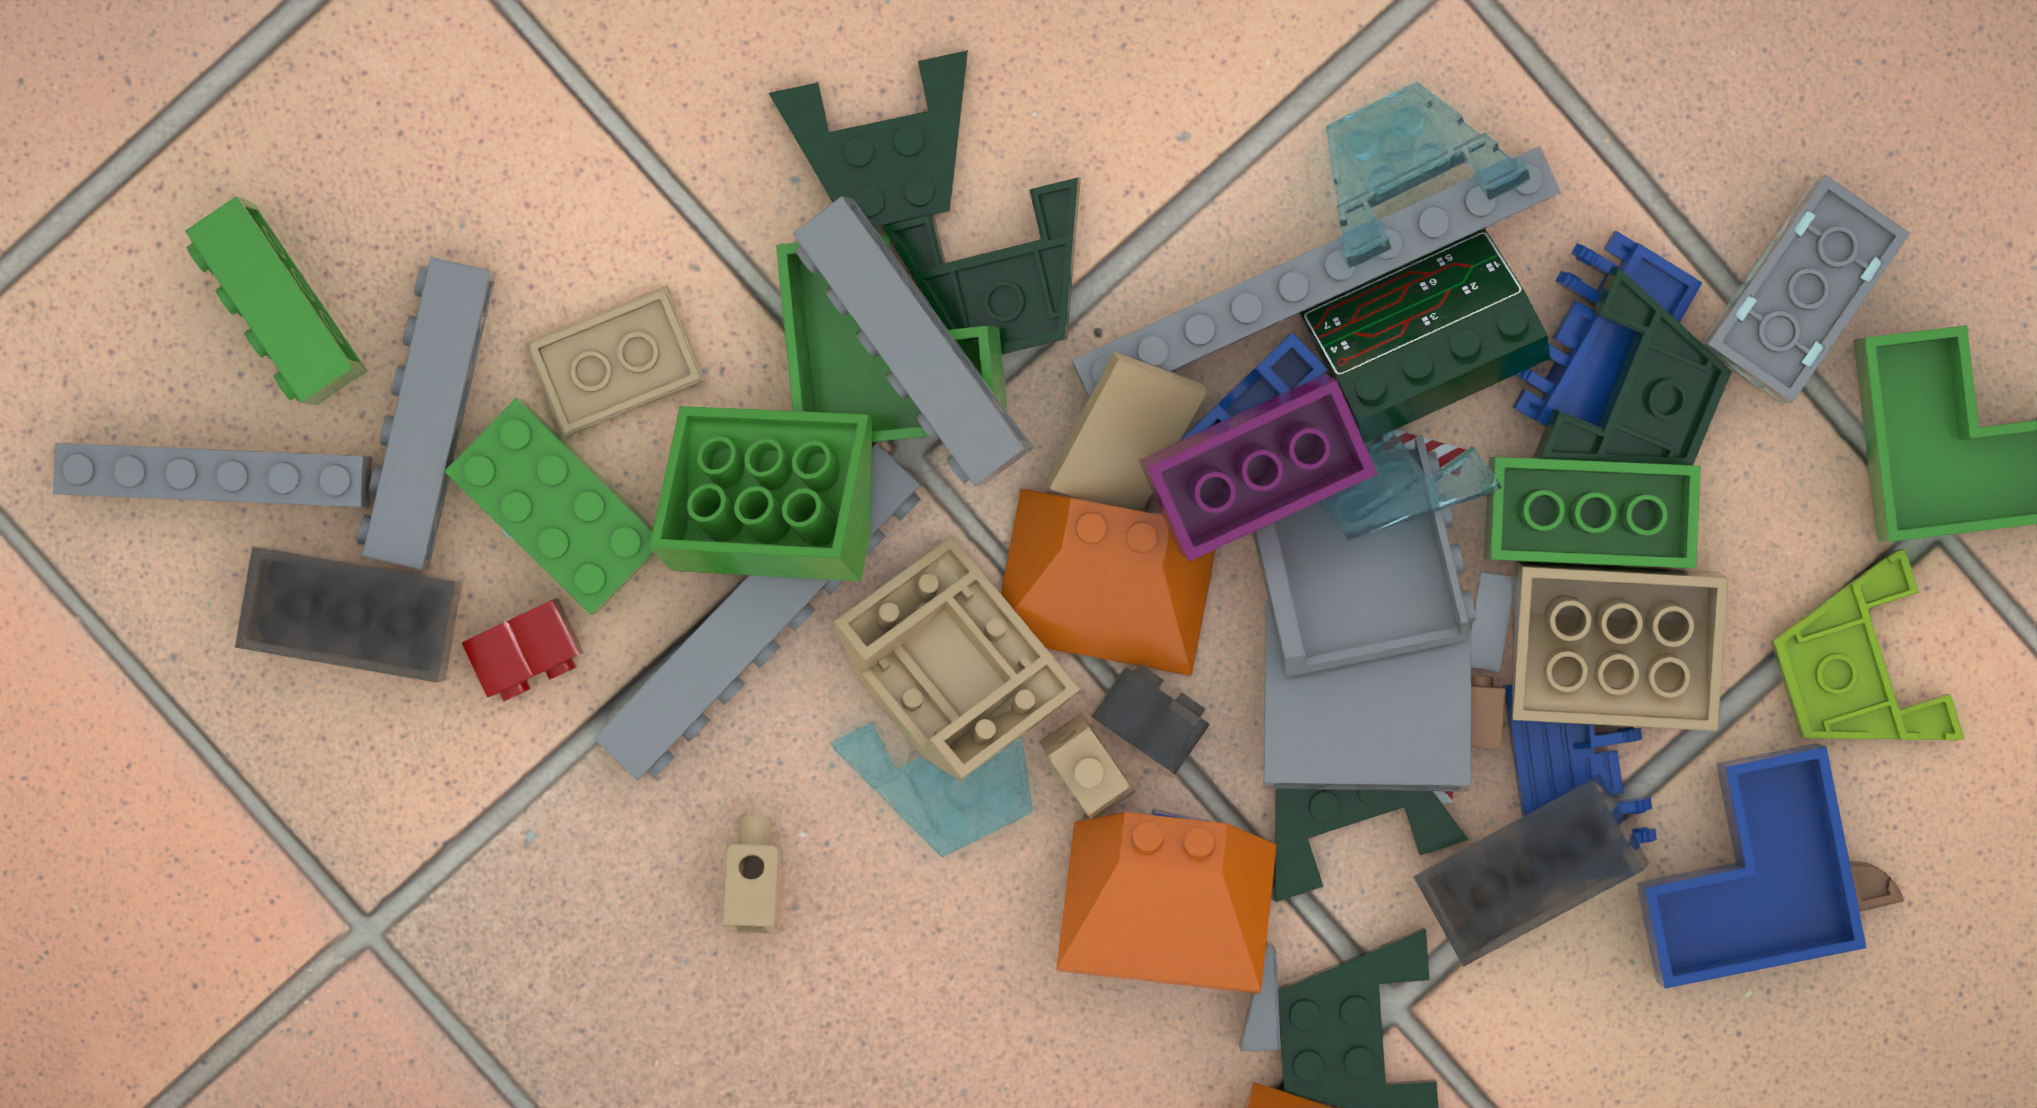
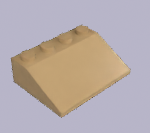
[1512,561,1729,731]

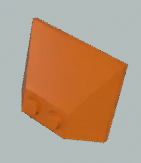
[1001,489,1216,676]
[1056,812,1277,994]

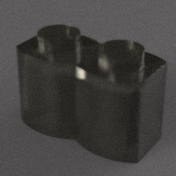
[1090,663,1210,774]

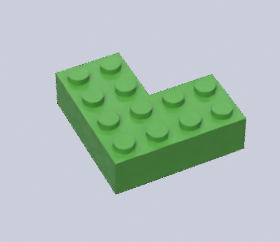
[776,234,1008,443]
[1853,325,2037,542]

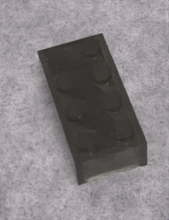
[235,546,463,683]
[1413,773,1650,967]

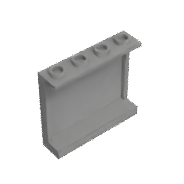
[1253,435,1476,677]
[1263,600,1471,792]

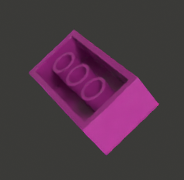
[1138,374,1377,561]

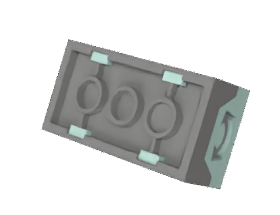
[1701,175,1910,404]

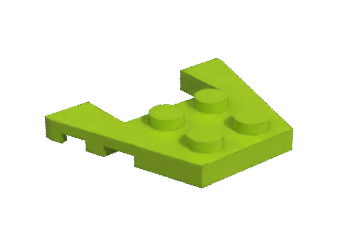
[1770,549,1965,741]

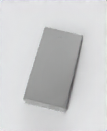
[1239,943,1281,1051]

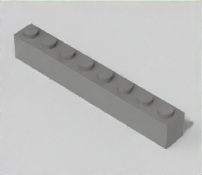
[593,443,921,781]

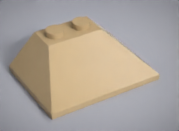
[832,536,1080,781]

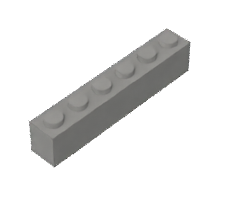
[793,196,1034,486]
[357,257,496,570]
[53,443,372,507]

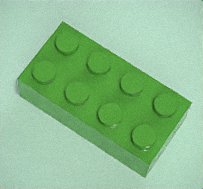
[185,196,367,405]
[444,398,655,615]
[1484,457,1701,569]

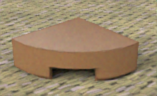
[1849,861,1904,912]

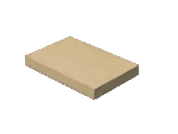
[525,286,706,438]
[1045,352,1207,511]

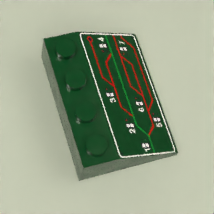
[1300,229,1551,444]

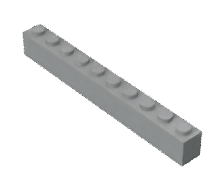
[1072,146,1561,398]

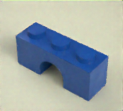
[1181,332,1328,440]

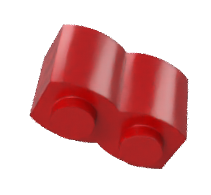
[461,598,584,702]

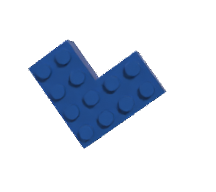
[1637,743,1867,989]

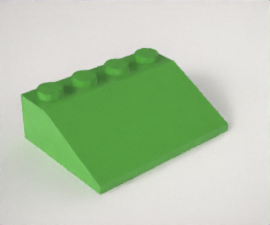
[649,406,872,582]

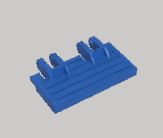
[1512,231,1702,428]
[1503,684,1657,887]

